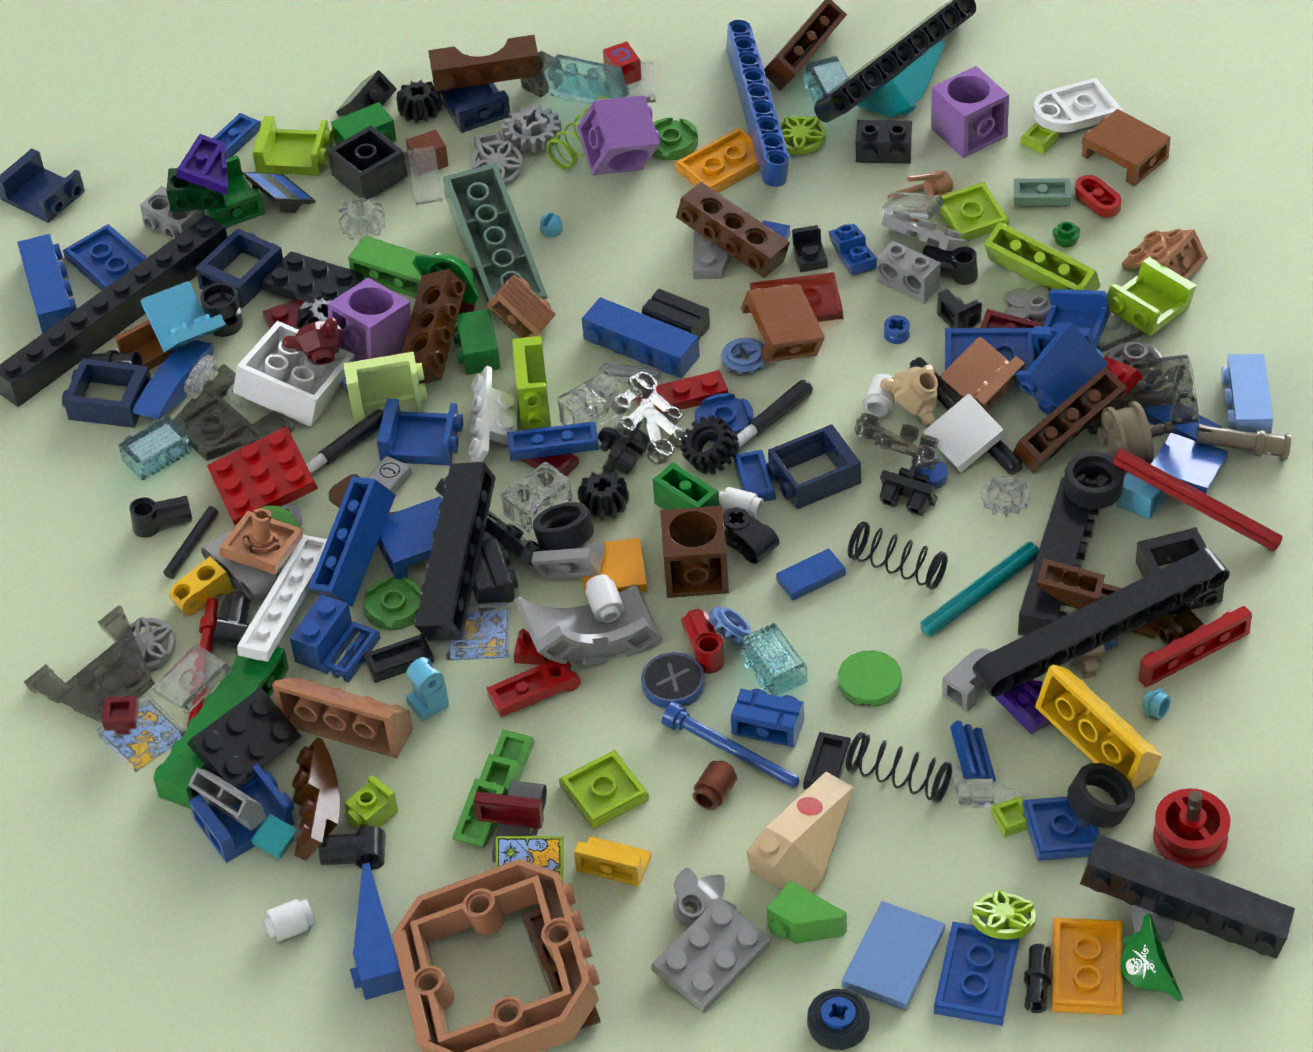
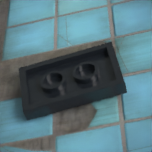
[261,251,364,302]
[187,687,302,787]

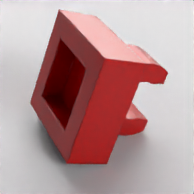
[514,628,547,665]

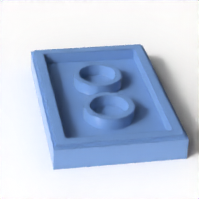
[842,901,945,1010]

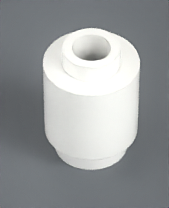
[863,374,895,418]
[719,487,764,520]
[585,575,624,623]
[262,899,315,942]

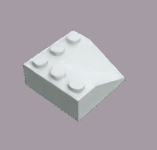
[233,321,355,427]

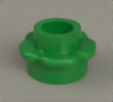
[1052,221,1080,247]

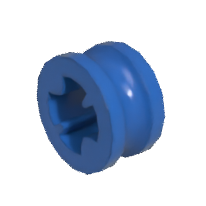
[884,315,910,344]

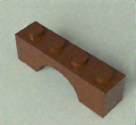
[428,35,541,91]

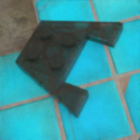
[1087,354,1200,435]
[170,364,294,461]
[24,605,155,723]

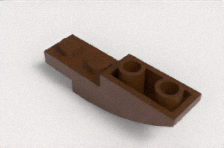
[292,737,340,861]

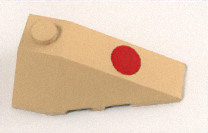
[746,772,854,893]

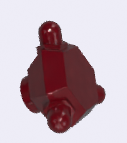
[282,318,344,365]

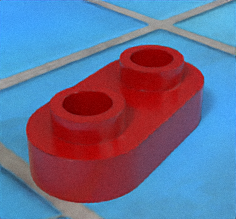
[1075,175,1122,218]

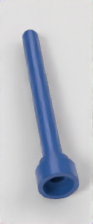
[661,701,799,787]

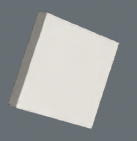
[923,394,1007,473]

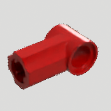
[681,608,724,673]

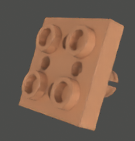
[220,508,303,575]

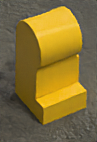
[169,556,234,615]

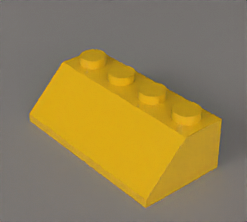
[1035,664,1162,789]

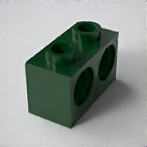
[166,168,227,212]

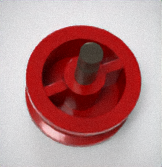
[1153,788,1231,869]

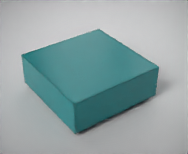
[251,814,297,860]

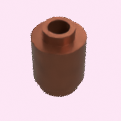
[693,761,737,810]

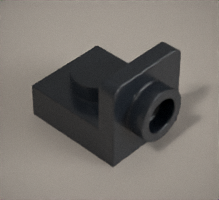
[792,225,828,273]
[937,289,982,328]

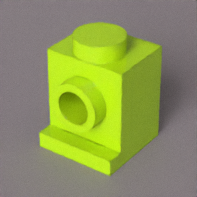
[344,775,398,829]

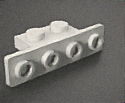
[468,366,518,462]

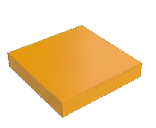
[583,538,647,598]

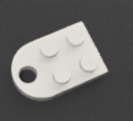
[1033,78,1123,132]

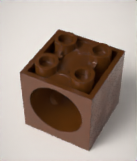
[660,506,729,598]

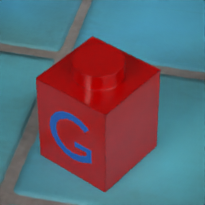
[603,41,642,88]

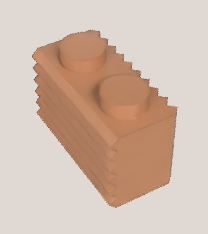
[486,274,556,338]

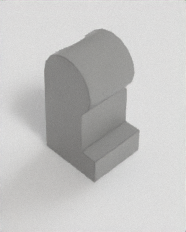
[942,648,992,712]

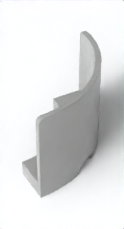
[515,585,662,665]

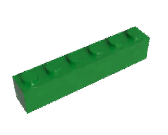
[153,646,289,809]

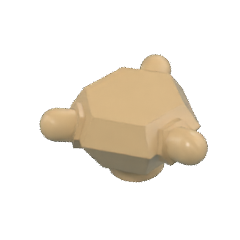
[880,364,938,426]

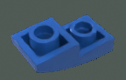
[828,224,877,275]

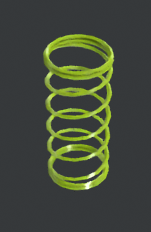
[546,96,610,169]

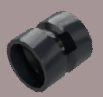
[200,282,243,337]

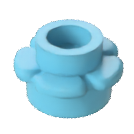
[1142,688,1171,719]

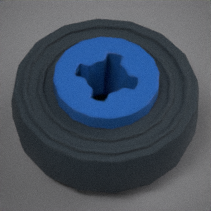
[807,989,870,1050]

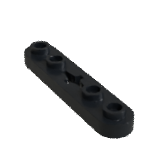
[435,478,545,567]

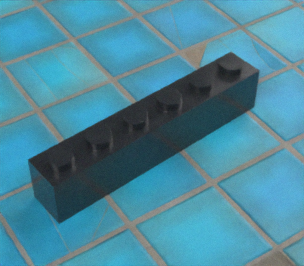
[415,462,496,641]
[1018,477,1100,636]
[1080,834,1295,959]

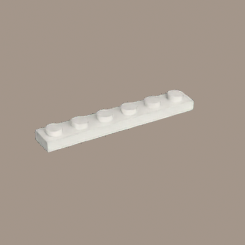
[237,535,327,662]

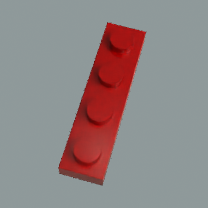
[1138,605,1252,688]

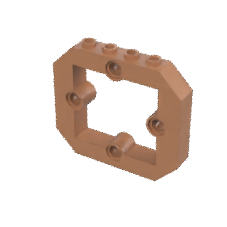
[392,859,601,1052]

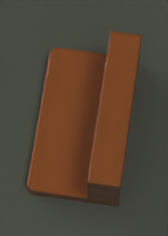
[115,320,176,370]

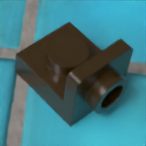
[1157,609,1203,644]

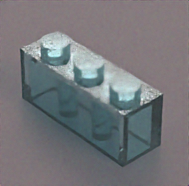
[542,54,629,105]

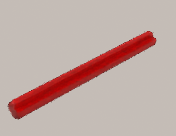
[1113,449,1283,551]

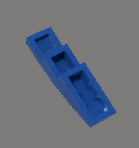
[133,340,213,419]

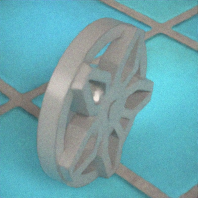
[471,141,523,185]
[116,617,176,672]

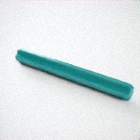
[920,541,1039,637]

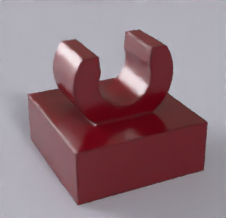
[102,696,139,735]

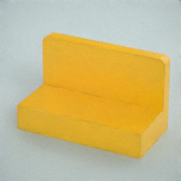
[574,836,651,887]

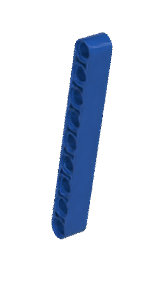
[726,19,789,187]

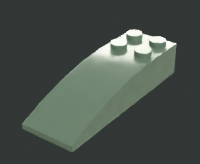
[443,163,547,313]

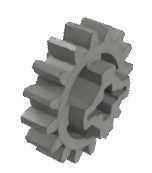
[502,105,562,153]

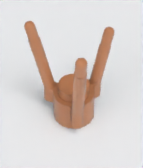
[888,170,953,222]

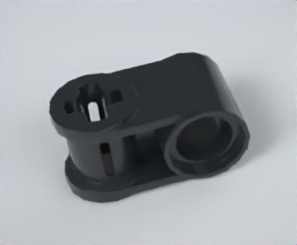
[723,507,780,564]

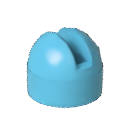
[540,213,562,238]

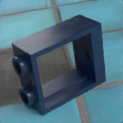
[195,228,283,308]
[62,358,151,428]
[766,424,861,509]

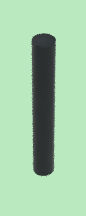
[163,506,218,579]

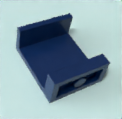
[0,148,85,223]

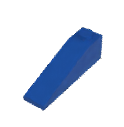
[350,863,405,1000]

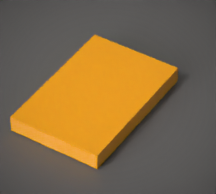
[675,127,760,193]
[1052,917,1123,1015]

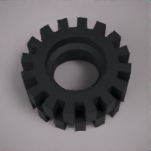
[680,415,739,474]

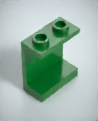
[204,155,265,228]

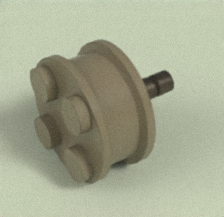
[1097,401,1176,472]

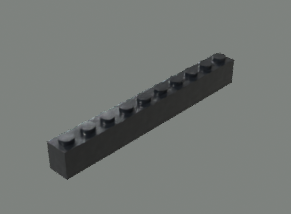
[0,215,227,407]

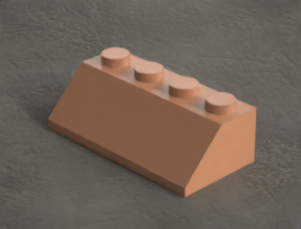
[272,677,413,759]

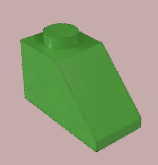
[767,880,847,944]

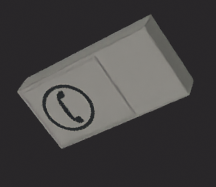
[367,456,412,493]

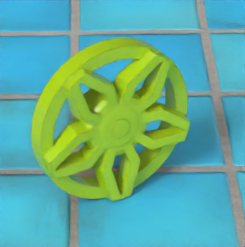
[780,116,826,155]
[971,890,1036,939]

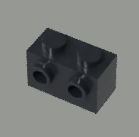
[855,120,912,164]

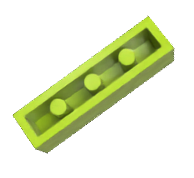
[984,222,1101,291]

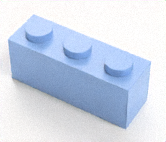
[1221,354,1273,434]

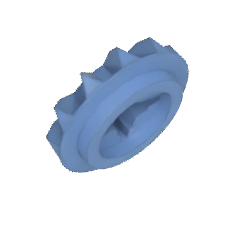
[721,338,765,376]
[709,606,754,647]

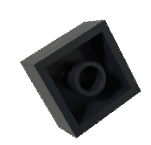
[327,125,408,202]

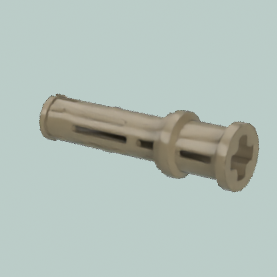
[1196,424,1291,461]

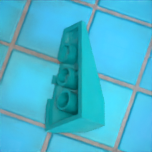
[857,39,945,118]

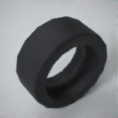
[1064,451,1124,510]
[533,502,594,551]
[1067,763,1135,828]

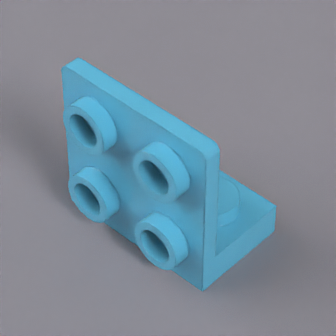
[141,281,226,353]

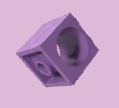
[931,66,1009,158]
[577,95,660,176]
[328,278,411,362]

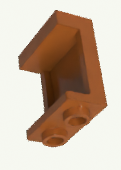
[1082,109,1171,186]
[741,284,825,363]

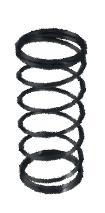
[847,521,948,590]
[846,732,952,803]

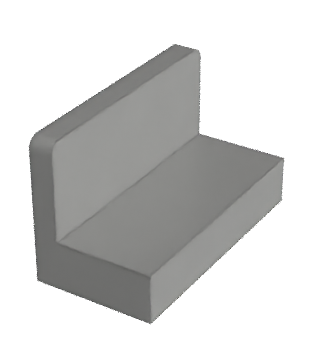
[531,542,605,580]

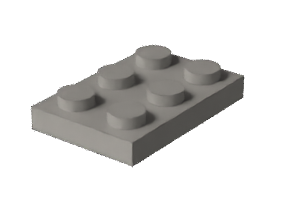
[651,897,771,1013]

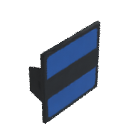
[242,172,316,213]

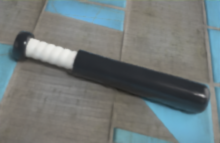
[735,380,813,453]
[306,409,384,474]

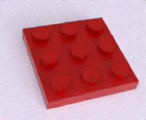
[207,426,318,526]

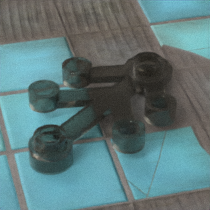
[610,371,687,465]
[854,413,941,470]

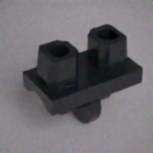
[598,418,652,474]
[880,462,938,516]

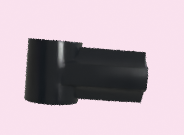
[922,245,978,285]
[129,496,192,538]
[212,590,251,650]
[319,826,386,870]

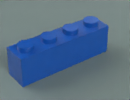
[17,234,77,334]
[581,297,700,379]
[308,476,396,607]

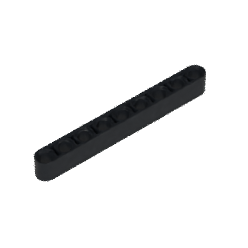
[814,0,977,123]
[972,548,1230,697]

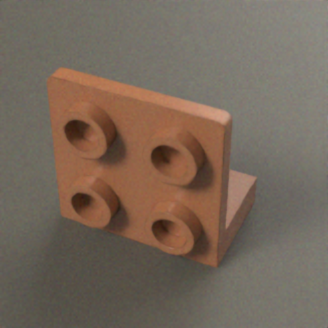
[1121,229,1208,280]
[941,337,1025,412]

